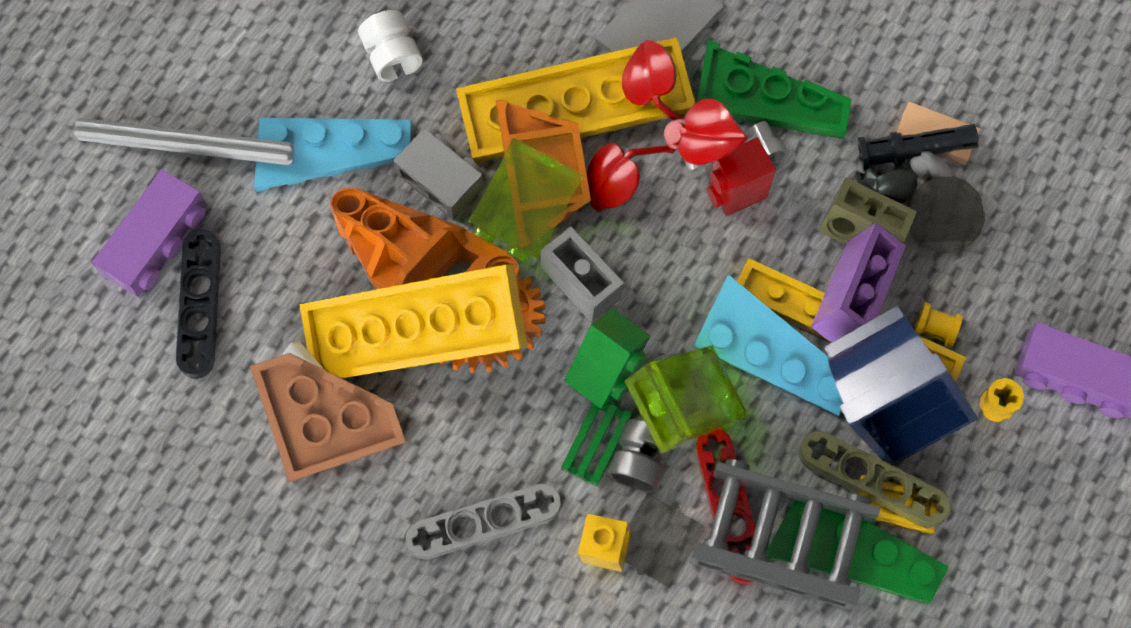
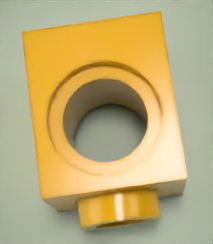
[578,514,632,572]

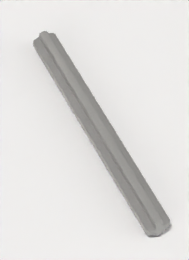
[73,118,295,165]

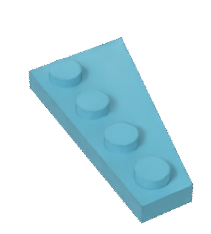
[693,275,844,416]

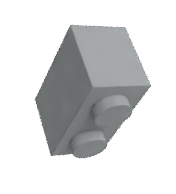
[393,128,484,220]
[540,227,624,323]

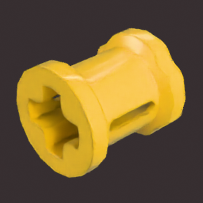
[914,302,963,348]
[979,378,1024,422]

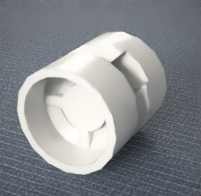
[358,10,423,82]

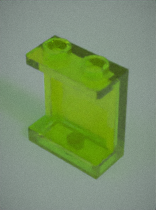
[468,137,583,263]
[625,345,749,454]

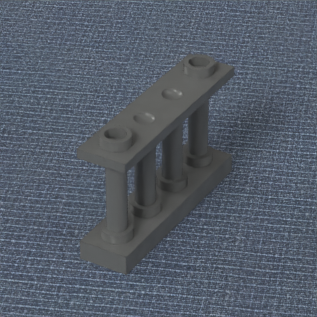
[689,459,880,610]

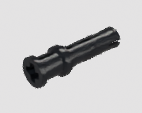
[858,123,979,171]

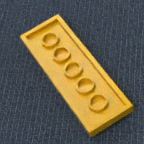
[456,37,695,163]
[299,264,528,378]

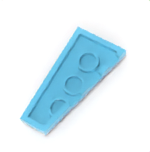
[254,118,412,192]

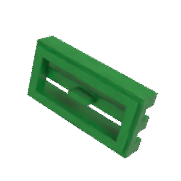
[561,403,632,487]

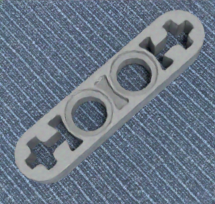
[406,484,561,560]

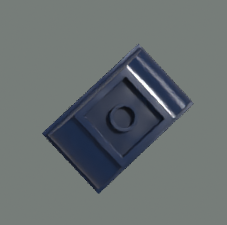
[824,306,978,466]

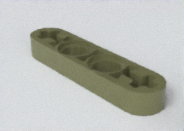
[799,431,951,528]

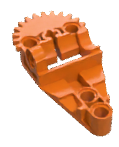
[330,188,546,373]

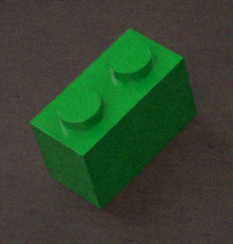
[563,308,650,409]

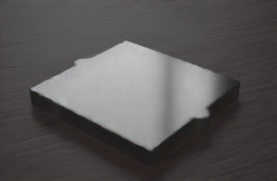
[625,493,706,589]

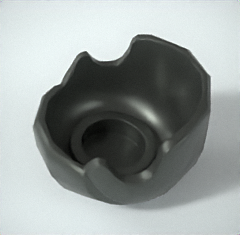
[855,169,917,204]

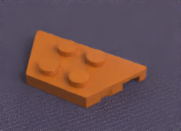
[496,100,591,249]

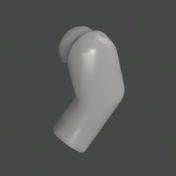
[910,151,960,199]

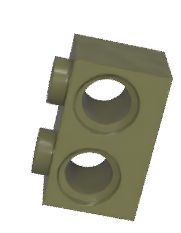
[818,177,917,245]

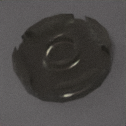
[907,176,985,253]

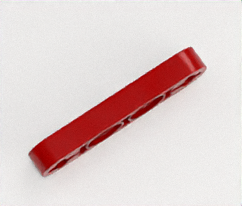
[695,428,755,585]

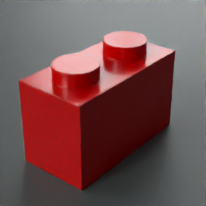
[707,137,776,216]

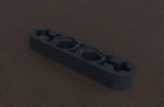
[176,229,221,379]

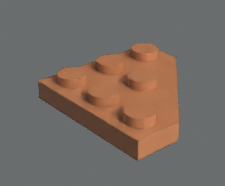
[250,353,406,482]

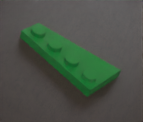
[696,39,851,139]
[766,485,949,604]

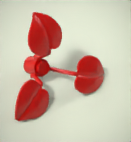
[587,40,748,212]

